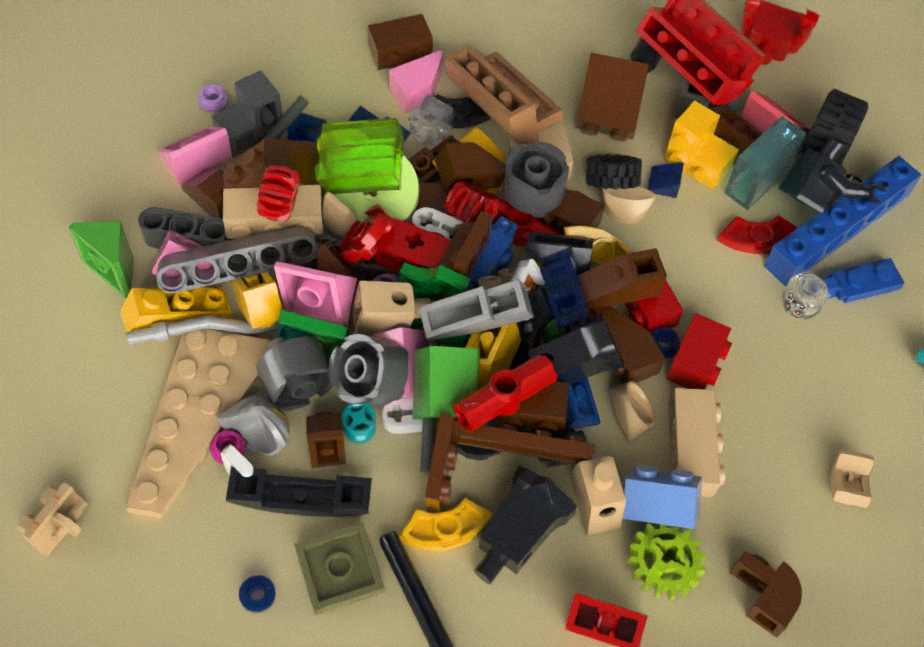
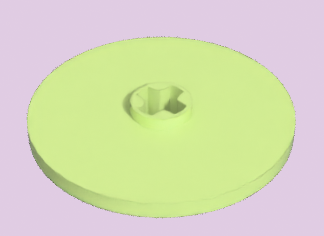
[326,146,420,222]

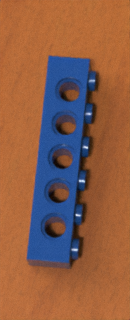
[764,156,922,287]

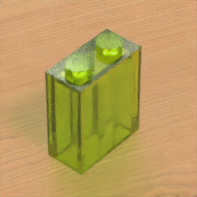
[315,118,404,194]

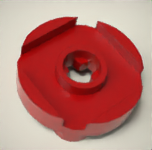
[338,204,395,265]

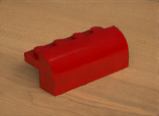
[636,0,767,105]

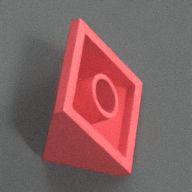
[741,91,811,157]

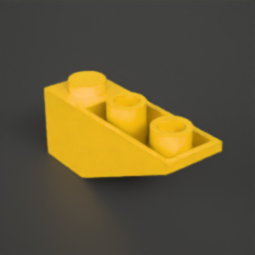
[120,287,232,332]

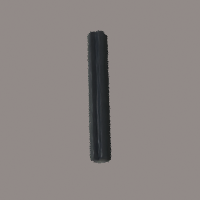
[380,531,454,647]

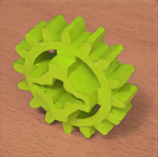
[627,523,707,600]

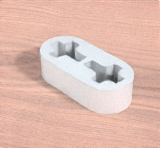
[412,207,465,240]
[382,398,439,434]

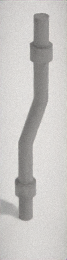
[126,315,280,345]

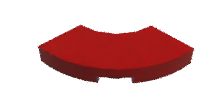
[717,215,798,254]

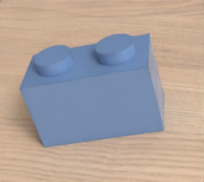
[623,465,702,529]

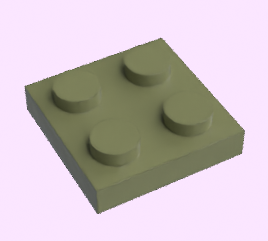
[294,522,385,615]

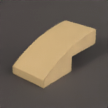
[322,191,357,239]

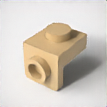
[830,449,874,508]

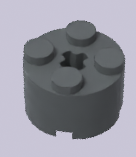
[503,142,569,218]
[256,334,332,410]
[328,334,409,406]

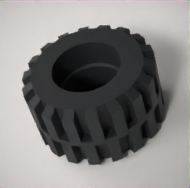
[801,88,868,165]

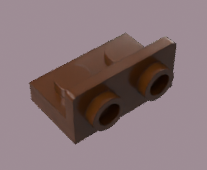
[710,104,769,167]
[437,211,493,278]

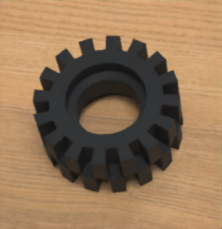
[586,154,642,190]

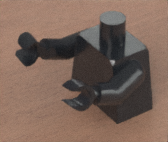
[778,138,886,213]

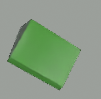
[69,221,133,298]
[413,346,480,420]

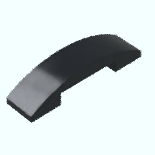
[226,466,372,517]

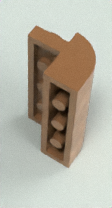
[444,45,563,145]

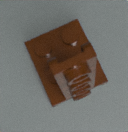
[425,414,595,512]

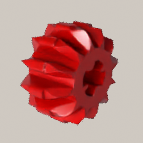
[256,165,300,222]
[444,181,500,225]

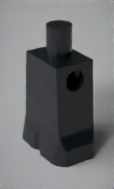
[528,312,624,384]
[474,466,577,584]

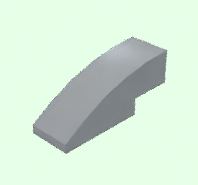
[419,279,534,340]

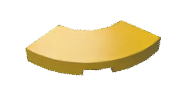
[563,225,631,266]
[399,497,495,551]

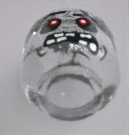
[782,272,828,320]

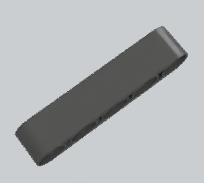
[156,225,318,293]

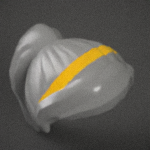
[217,396,290,456]

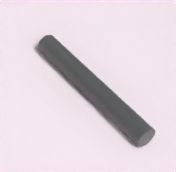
[263,95,309,140]

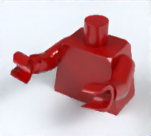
[741,0,820,65]

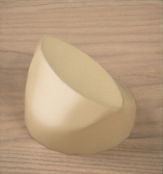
[602,186,657,224]
[609,381,655,442]

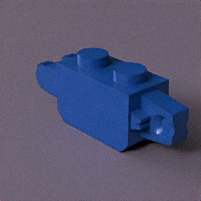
[464,217,518,292]

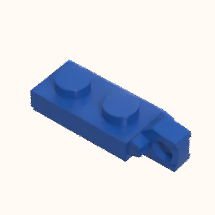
[814,258,905,303]

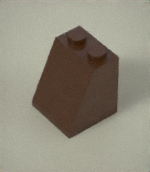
[576,53,649,141]
[223,139,324,196]

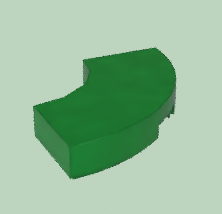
[396,262,471,297]

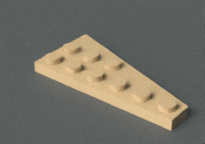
[126,329,273,518]

